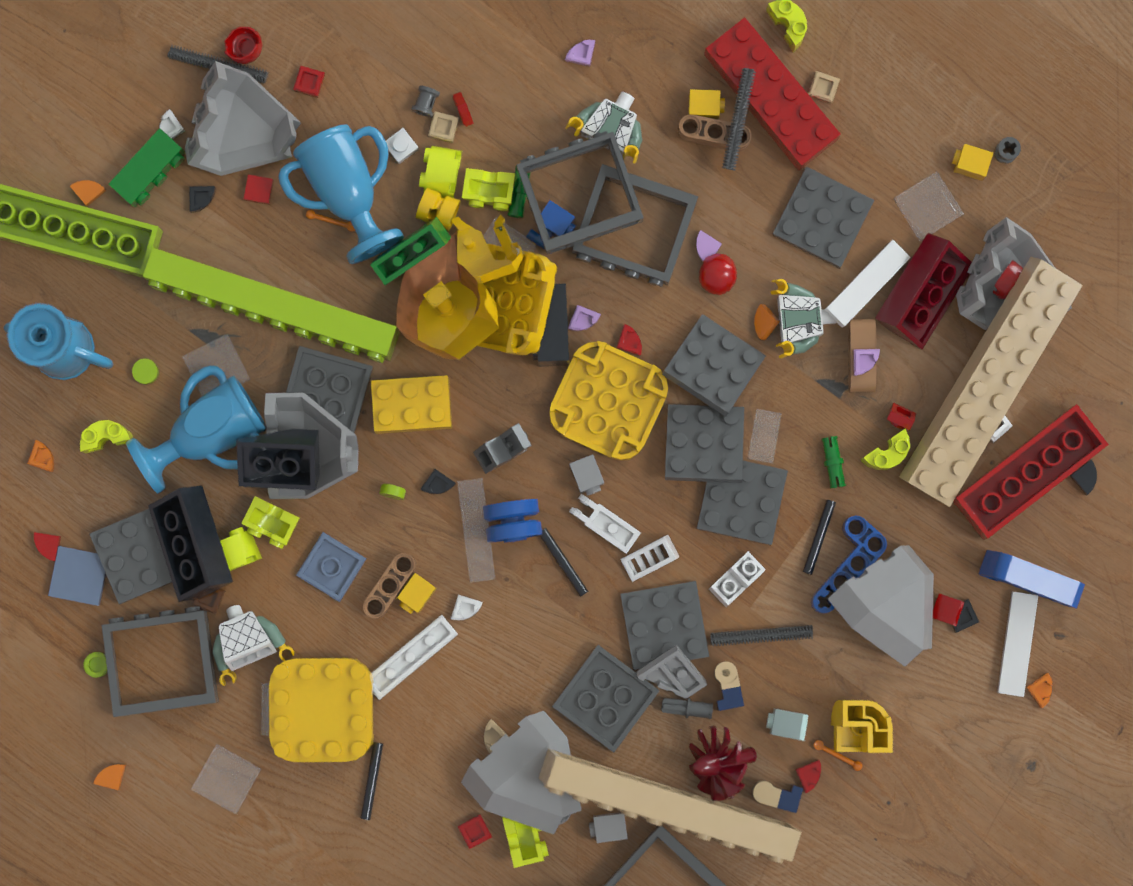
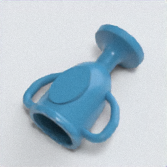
[278,124,404,264]
[3,303,113,380]
[126,365,267,494]

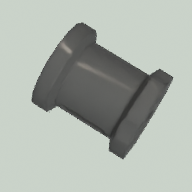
[411,85,440,117]
[994,137,1021,164]

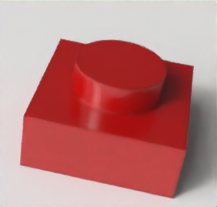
[887,402,916,430]

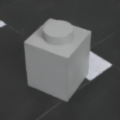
[569,455,604,496]
[589,812,628,843]

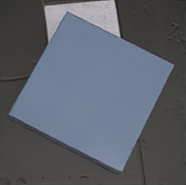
[296,532,367,602]
[48,546,106,606]

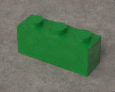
[109,128,186,208]
[370,217,451,285]

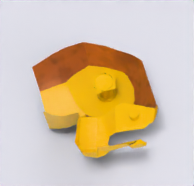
[396,211,523,360]

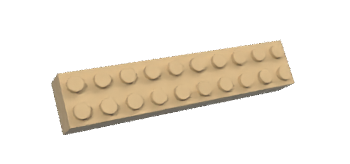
[899,257,1083,507]
[539,749,801,863]

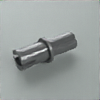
[661,698,713,719]

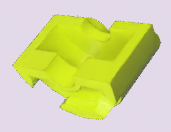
[766,0,807,52]
[419,146,462,198]
[462,168,515,211]
[80,420,133,454]
[860,429,910,470]
[241,496,300,549]
[219,527,262,572]
[502,817,549,868]

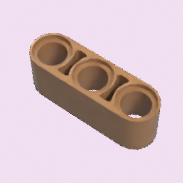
[678,115,751,152]
[848,319,876,392]
[363,553,416,619]

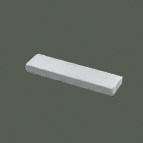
[825,240,911,328]
[997,592,1038,697]
[372,615,458,700]

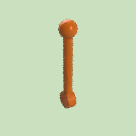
[306,210,355,232]
[813,740,863,771]

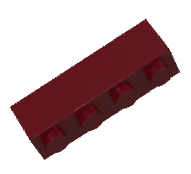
[875,233,972,350]

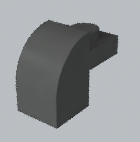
[473,423,532,474]

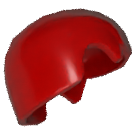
[224,26,263,64]
[699,253,737,295]
[993,260,1023,300]

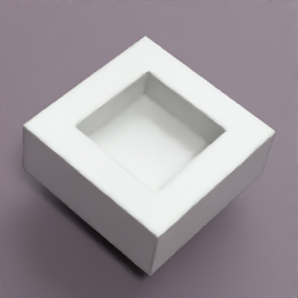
[386,128,419,164]

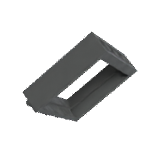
[517,131,644,255]
[573,164,698,287]
[102,606,219,717]
[603,825,727,886]

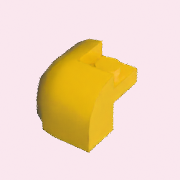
[831,700,893,753]

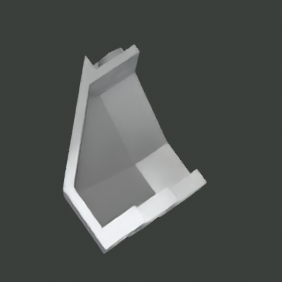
[185,61,301,176]
[956,217,1072,330]
[264,393,359,499]
[828,545,934,666]
[461,711,581,835]

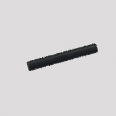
[802,500,836,575]
[540,528,589,597]
[360,742,383,820]

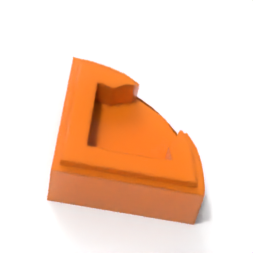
[70,180,107,206]
[754,304,780,340]
[27,440,54,472]
[1026,673,1052,709]
[93,764,126,790]

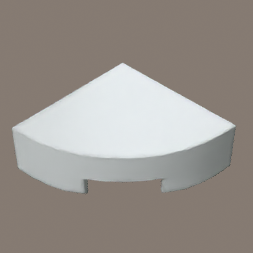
[160,109,185,139]
[451,595,483,620]

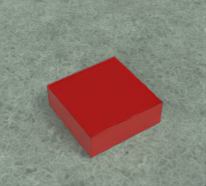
[293,65,325,98]
[243,174,274,205]
[933,593,965,626]
[458,814,493,849]

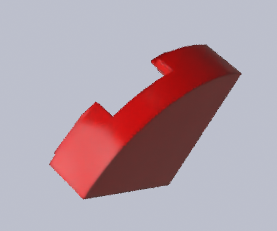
[452,92,474,127]
[616,324,642,356]
[34,532,61,561]
[795,760,821,793]

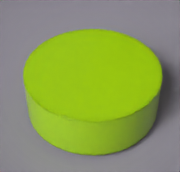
[132,359,159,385]
[379,484,406,500]
[84,652,108,678]

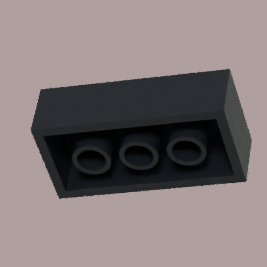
[148,485,233,602]

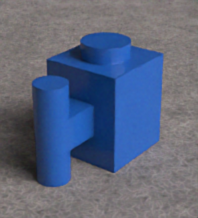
[526,200,576,254]

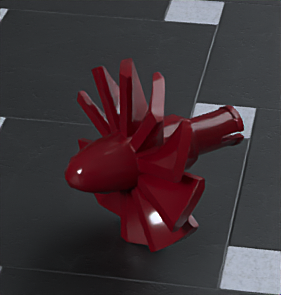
[689,725,757,801]

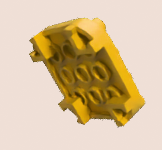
[468,244,557,355]
[549,341,668,461]
[269,657,374,762]

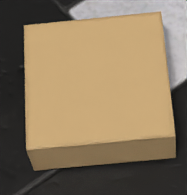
[808,71,840,104]
[428,111,459,143]

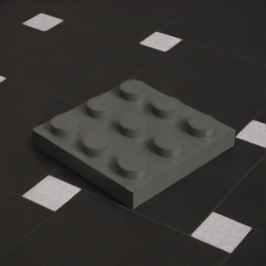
[772,166,874,269]
[662,314,766,416]
[286,346,373,434]
[665,404,744,483]
[697,461,788,545]
[90,509,172,605]
[620,581,709,670]
[552,645,660,752]

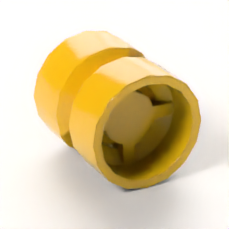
[415,188,461,231]

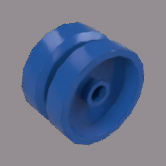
[483,499,543,543]

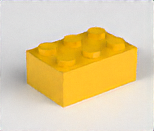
[371,375,452,434]

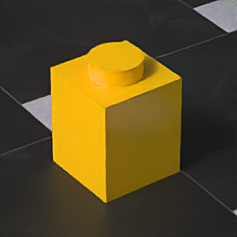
[688,89,725,120]
[952,144,993,181]
[397,573,437,614]

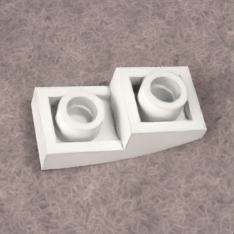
[709,552,766,607]

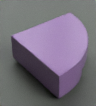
[565,40,595,66]
[696,230,722,262]
[568,305,601,331]
[853,349,880,376]

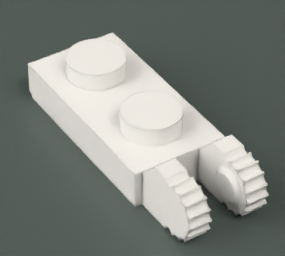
[569,494,641,554]

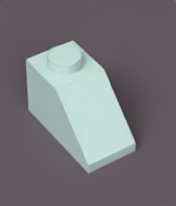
[766,708,809,741]

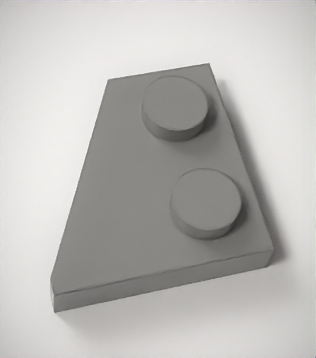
[637,645,707,699]

